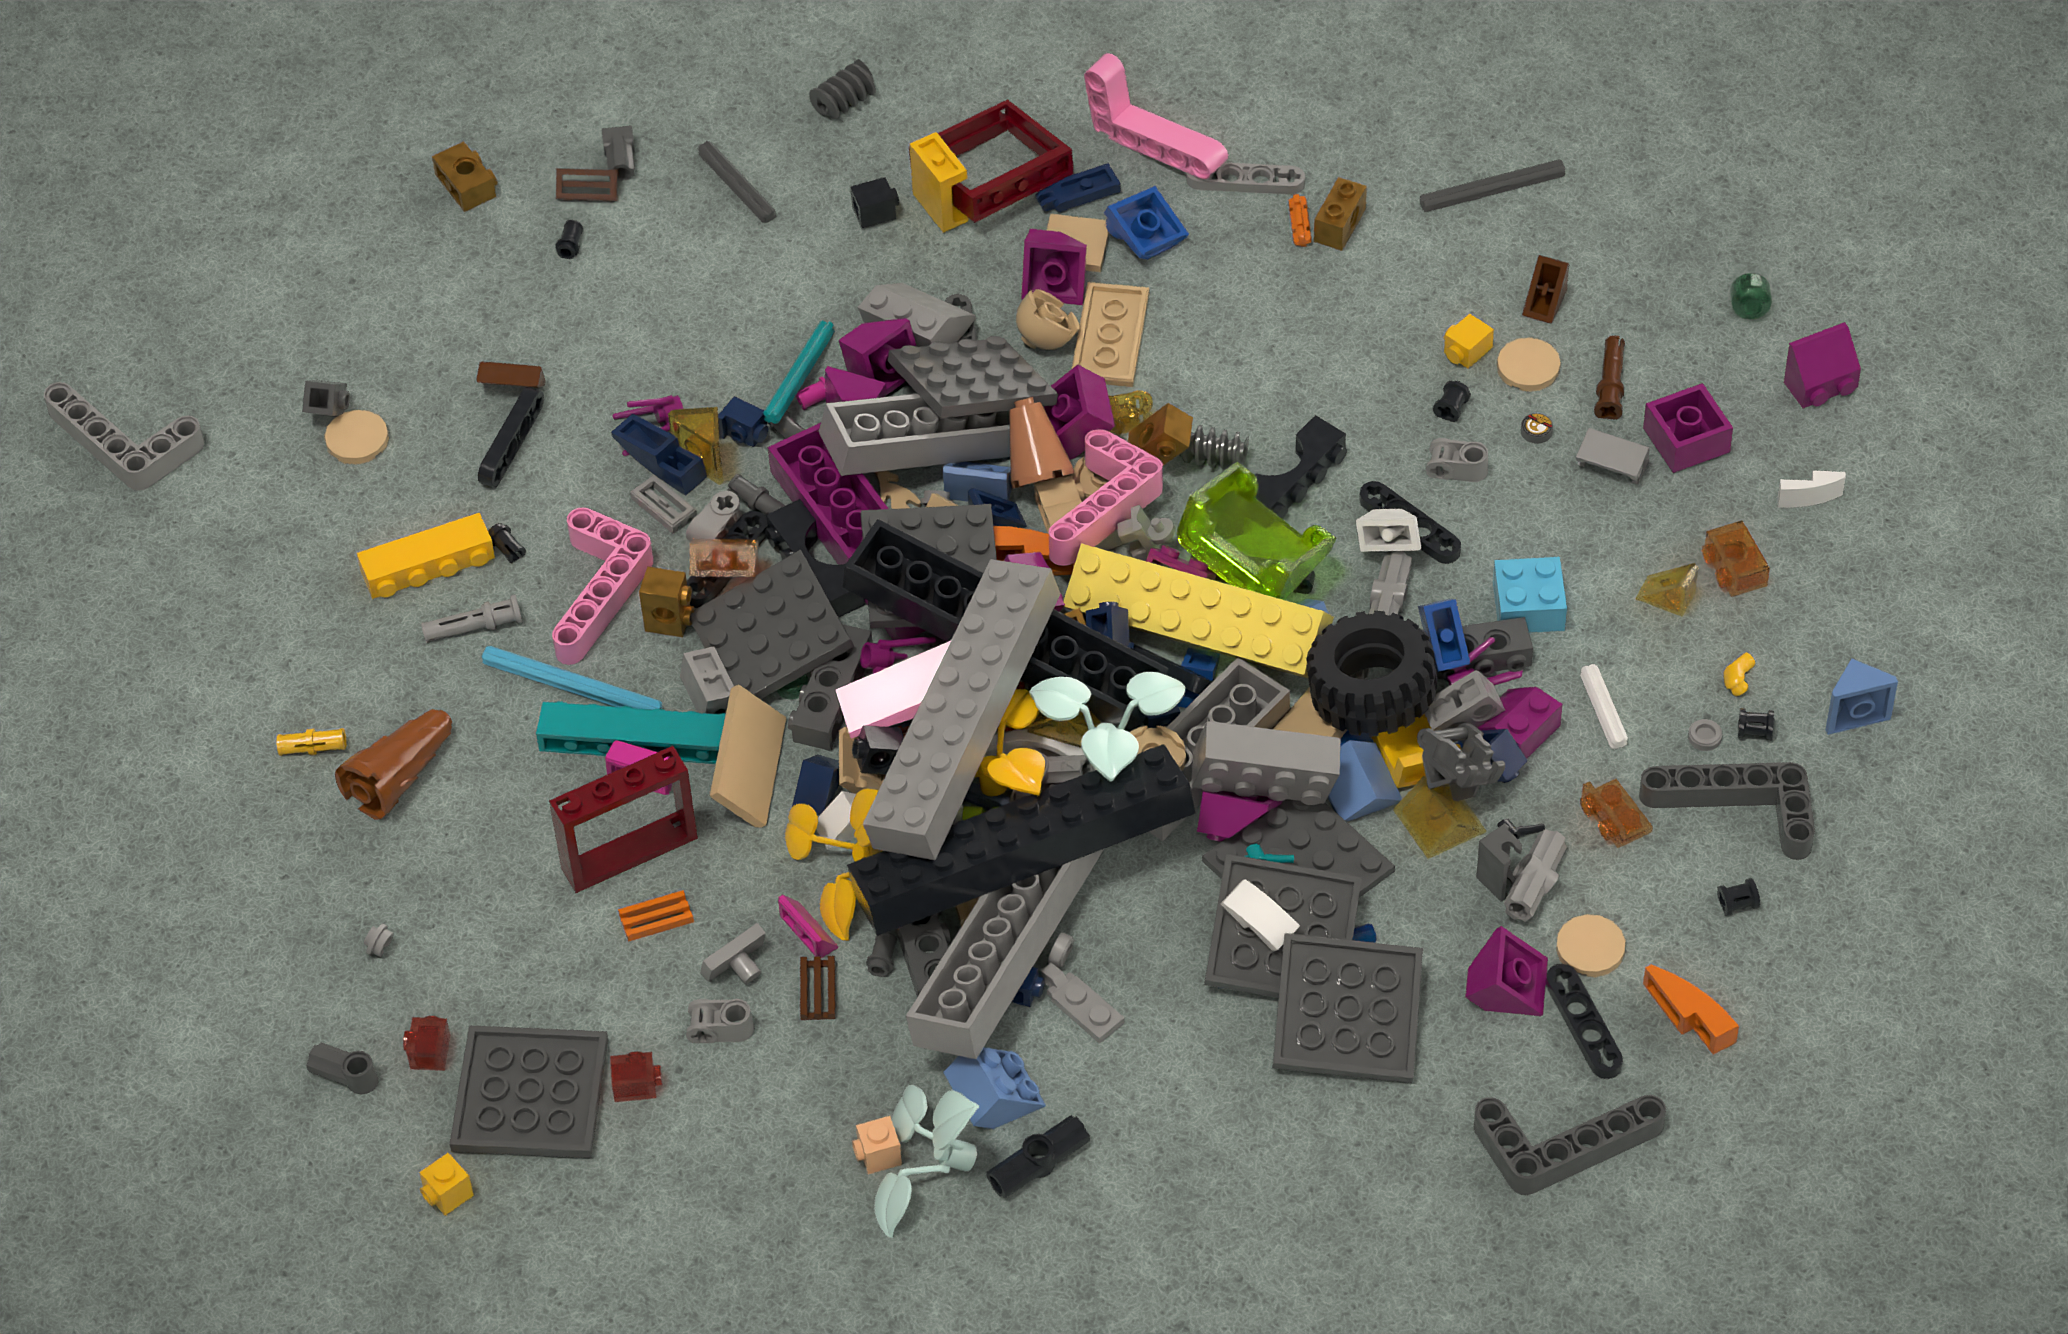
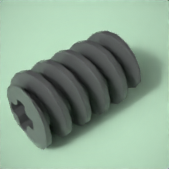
[809,59,876,119]
[1179,424,1249,473]

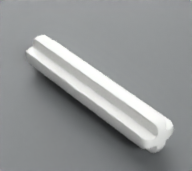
[1580,664,1628,749]

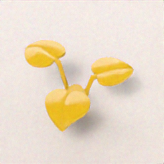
[975,689,1045,796]
[785,789,883,941]

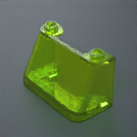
[1177,461,1336,600]

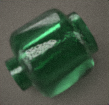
[1730,273,1772,319]

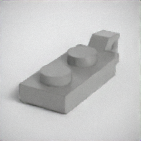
[1041,963,1125,1044]

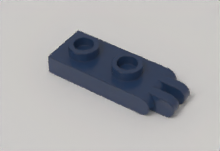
[1035,163,1121,212]

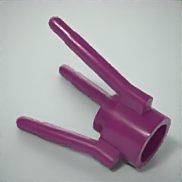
[612,395,685,456]
[860,637,936,674]
[1446,637,1523,686]

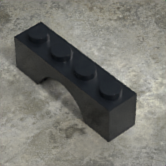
[1236,415,1347,530]
[765,499,865,618]

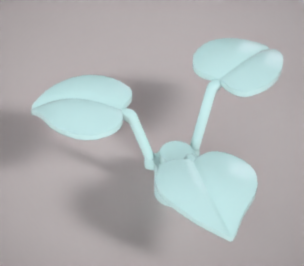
[1029,672,1185,782]
[874,1085,979,1238]

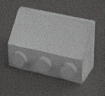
[858,283,976,347]

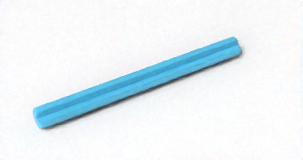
[482,646,663,710]

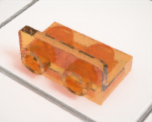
[1580,779,1653,848]

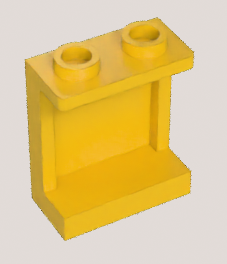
[909,132,969,233]
[1371,713,1462,788]

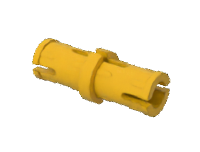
[276,728,347,756]

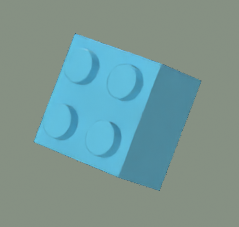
[1493,557,1567,632]

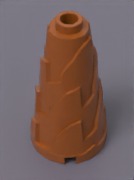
[335,709,452,820]

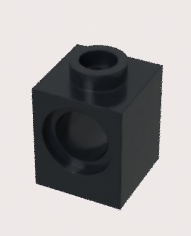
[852,725,904,774]

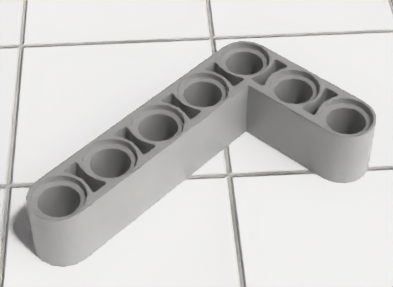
[44,382,204,491]

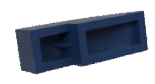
[611,413,708,495]

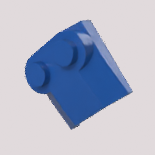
[1104,186,1189,259]

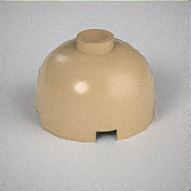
[1016,289,1079,350]

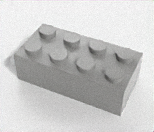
[1192,721,1341,805]

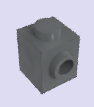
[302,380,350,416]

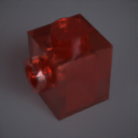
[403,1016,451,1071]
[610,1051,663,1102]

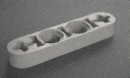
[1186,162,1305,194]

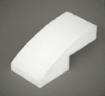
[1778,471,1846,508]
[1221,879,1300,951]

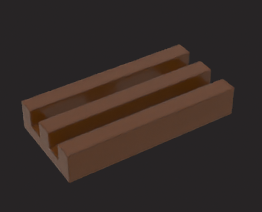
[556,168,618,201]
[800,956,836,1021]

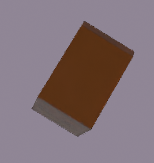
[1522,255,1569,324]

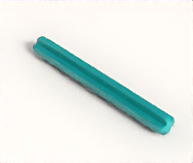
[763,320,835,424]

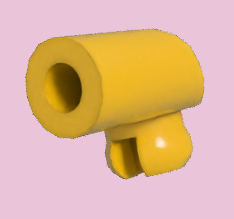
[1723,652,1756,696]

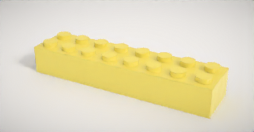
[1063,543,1334,679]

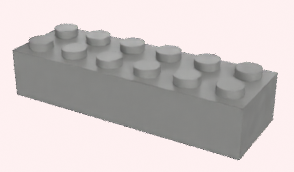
[819,394,1010,476]
[1149,657,1290,841]

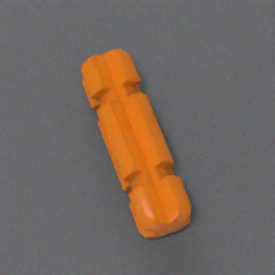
[1289,194,1312,247]

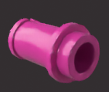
[795,376,826,410]

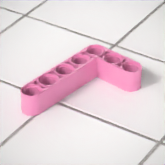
[1084,53,1228,179]
[1049,429,1163,566]
[552,507,653,665]

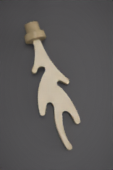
[875,471,921,509]

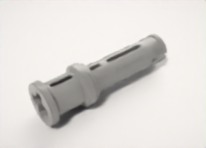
[421,594,523,643]

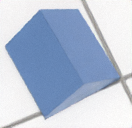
[943,462,1012,502]
[1825,658,1898,735]
[1328,740,1403,822]

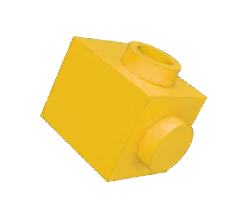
[1444,313,1494,369]
[419,1153,474,1215]

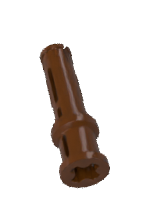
[1594,335,1625,420]

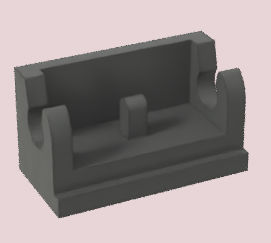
[1476,823,1522,901]

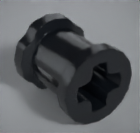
[1433,381,1471,422]
[1738,708,1774,741]
[1717,878,1760,916]

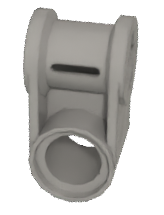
[1425,438,1488,482]
[686,491,742,552]
[686,999,754,1043]

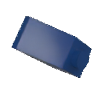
[1418,599,1470,672]

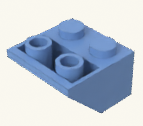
[943,1047,1046,1129]

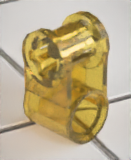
[1109,390,1153,435]

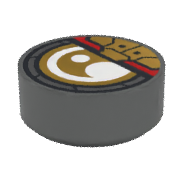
[1521,413,1553,444]

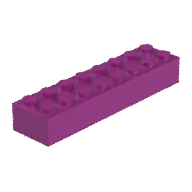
[768,423,926,640]

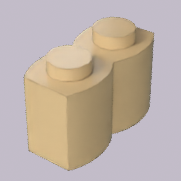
[1034,475,1085,534]

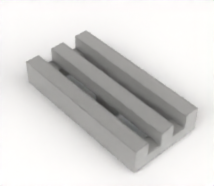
[630,475,697,534]

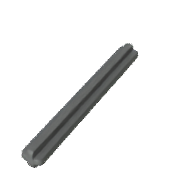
[1419,159,1565,212]

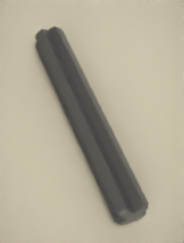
[698,141,776,223]

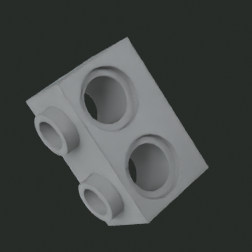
[1425,670,1505,731]

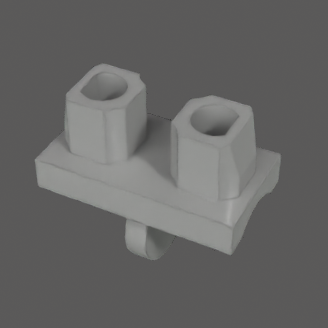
[1117,505,1176,566]

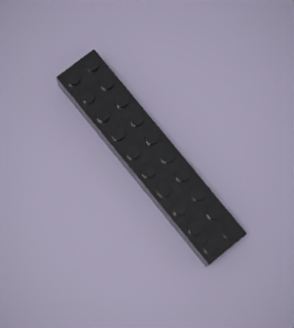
[843,519,1169,732]
[847,744,1196,936]

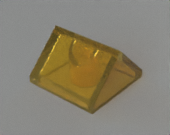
[668,407,724,485]
[1393,776,1486,859]

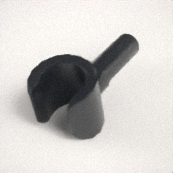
[1497,819,1545,839]

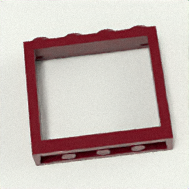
[909,99,1074,223]
[549,746,698,893]

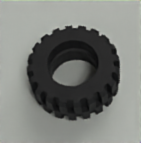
[1306,611,1437,737]

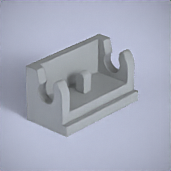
[1576,428,1649,484]
[680,647,734,714]

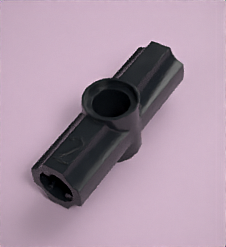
[986,1115,1090,1198]

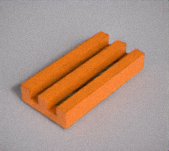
[618,890,694,942]

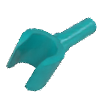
[1244,844,1294,863]

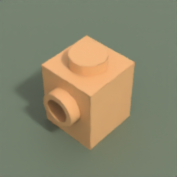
[852,1116,902,1174]

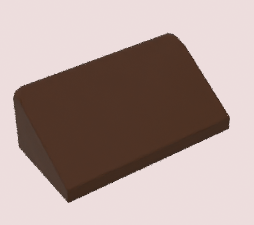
[476,361,546,387]

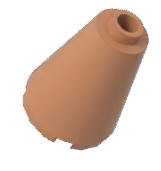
[1009,397,1074,489]

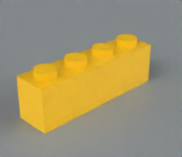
[357,512,495,599]

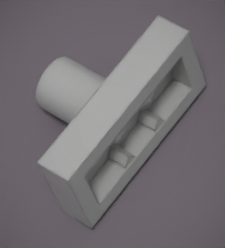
[700,923,766,985]

